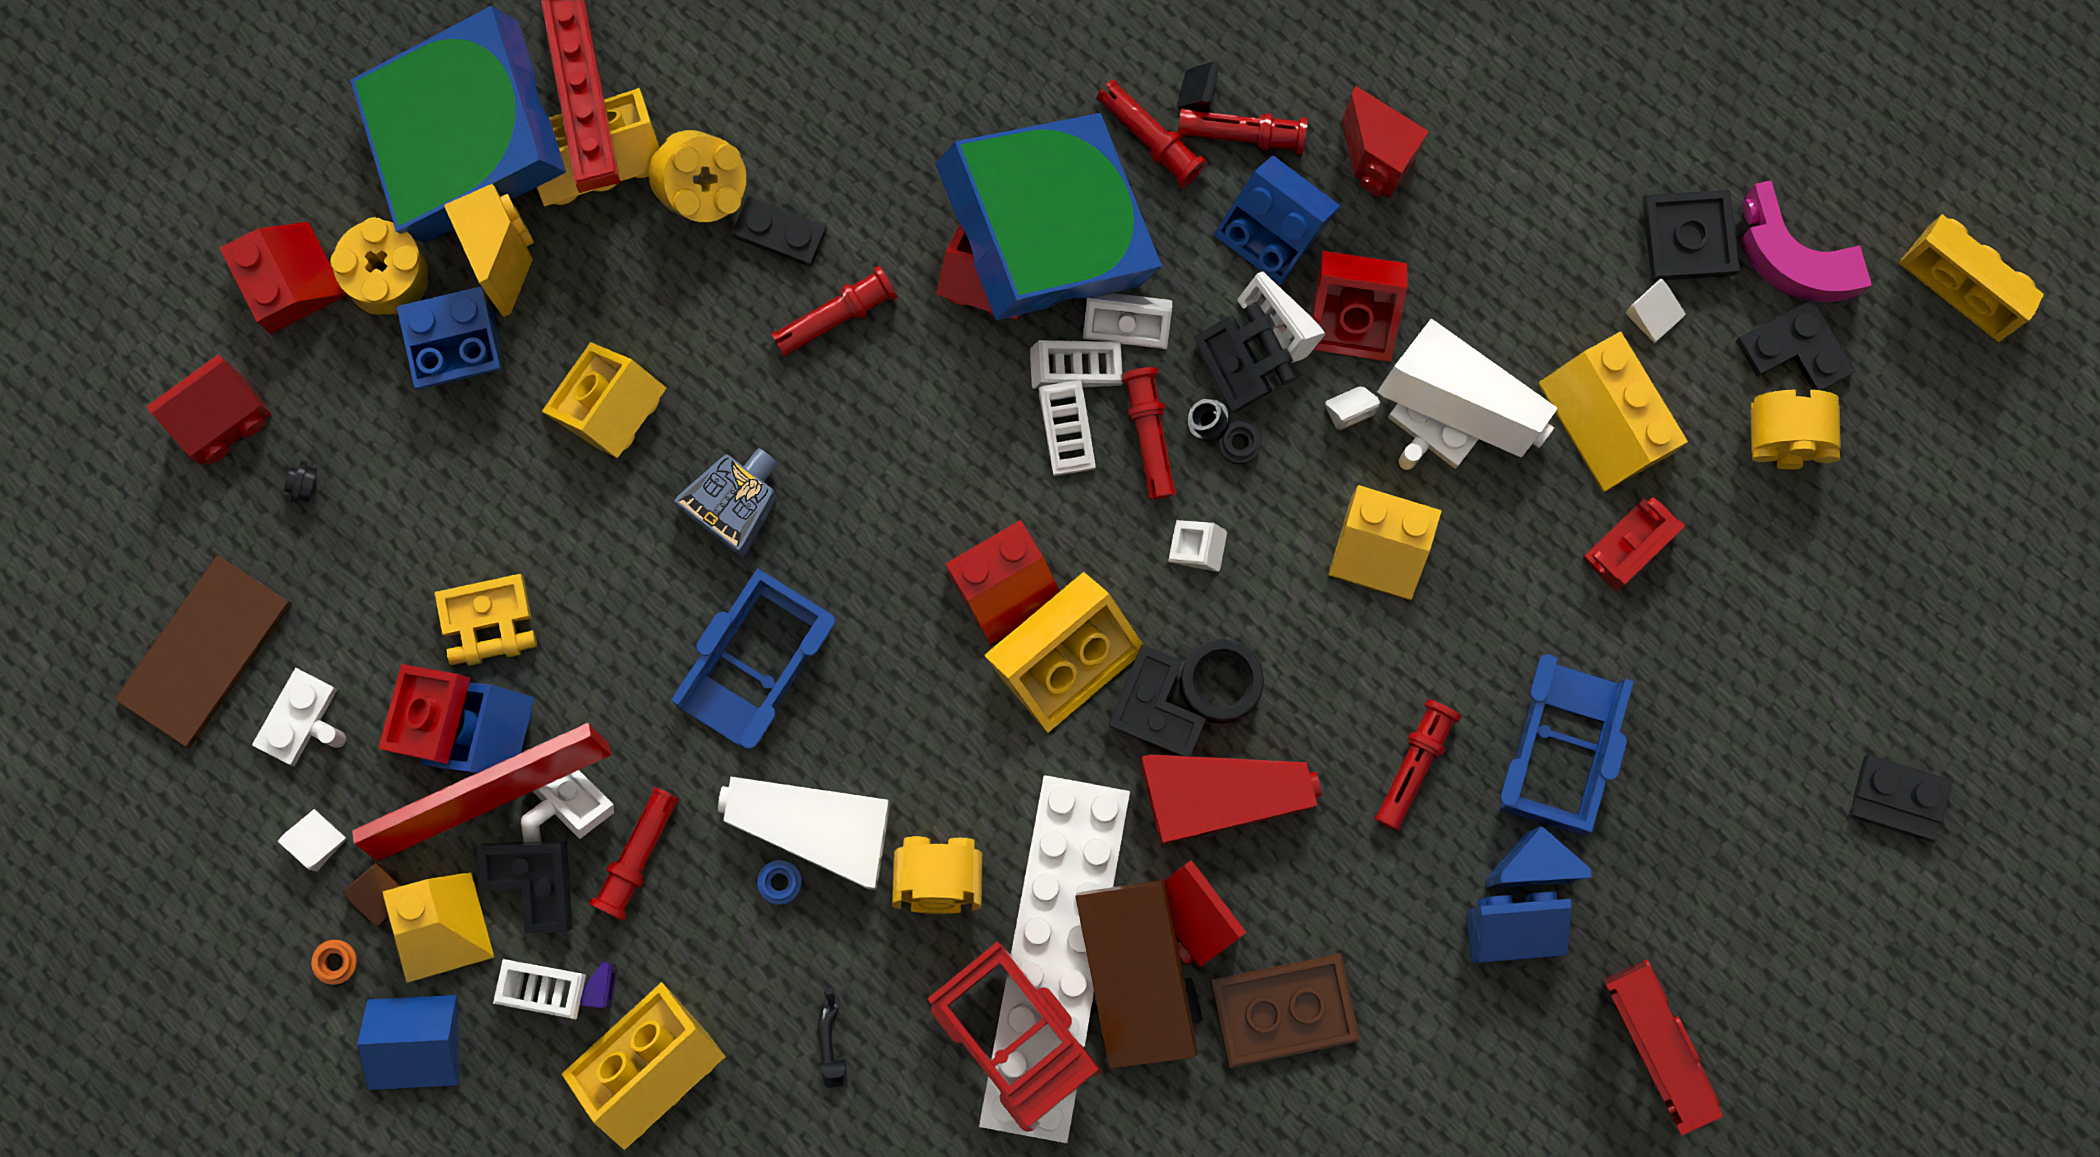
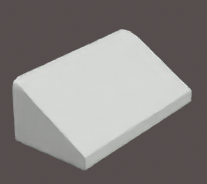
[1083,293,1172,349]

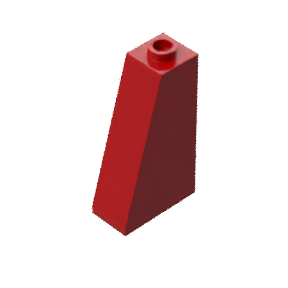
[1140,755,1322,846]

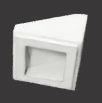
[1625,279,1686,343]
[1325,386,1380,431]
[1168,520,1227,572]
[278,809,347,872]

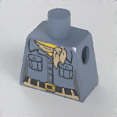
[674,448,778,558]

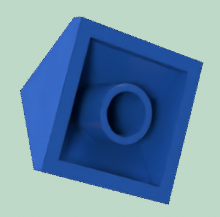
[1486,826,1592,888]
[357,995,459,1090]

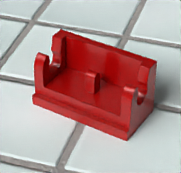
[1582,497,1685,591]

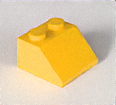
[542,342,667,458]
[1328,485,1442,601]

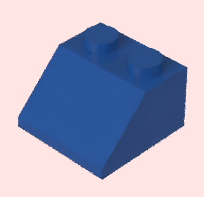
[421,683,534,776]

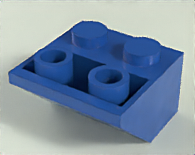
[1214,156,1340,285]
[397,286,501,390]
[1466,891,1572,963]

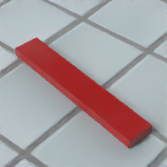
[541,0,621,193]
[352,723,611,862]

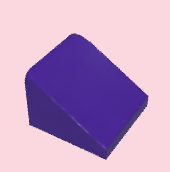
[580,962,618,1009]

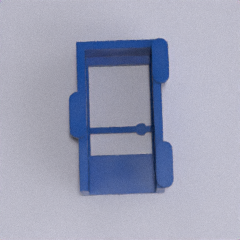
[671,568,835,752]
[1499,654,1634,835]

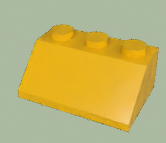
[537,88,660,207]
[444,183,534,317]
[1899,214,2044,342]
[1538,331,1688,493]
[984,572,1143,733]
[562,982,726,1150]

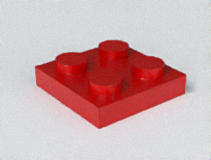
[378,664,471,764]

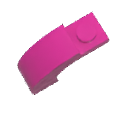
[1740,181,1872,302]

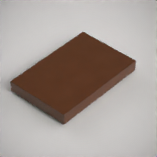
[1211,953,1360,1068]

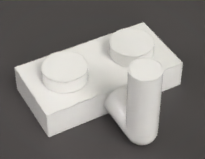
[1388,403,1479,470]
[252,668,346,766]
[521,770,614,842]

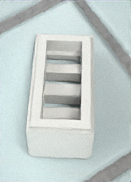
[1237,272,1325,363]
[1030,340,1123,389]
[1039,380,1096,476]
[493,959,586,1019]

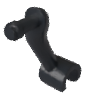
[818,987,848,1088]

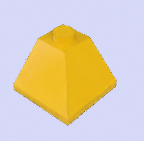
[383,872,494,983]

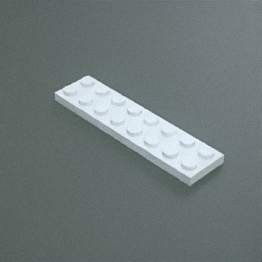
[979,775,1130,1143]

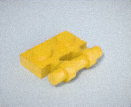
[435,574,537,666]

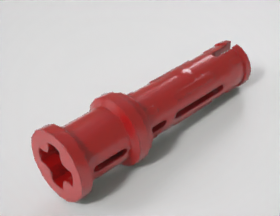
[1096,79,1207,189]
[1178,108,1308,155]
[771,265,898,357]
[1120,367,1176,500]
[1374,699,1462,831]
[589,787,680,921]

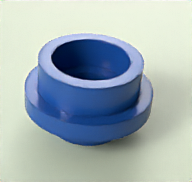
[757,860,802,905]

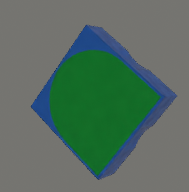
[350,6,566,243]
[936,113,1162,320]

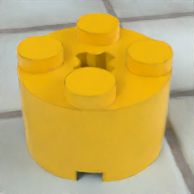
[649,130,746,222]
[331,217,428,315]
[1750,390,1841,470]
[892,836,983,914]

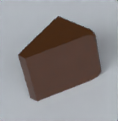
[343,863,401,927]

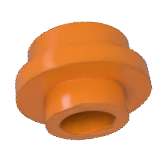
[311,940,358,985]

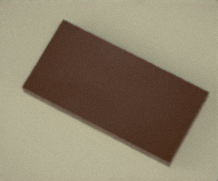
[114,555,292,748]
[1075,880,1198,1069]

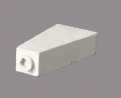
[1377,319,1558,458]
[718,777,890,890]

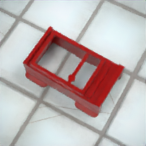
[927,941,1103,1132]
[1603,959,1723,1136]

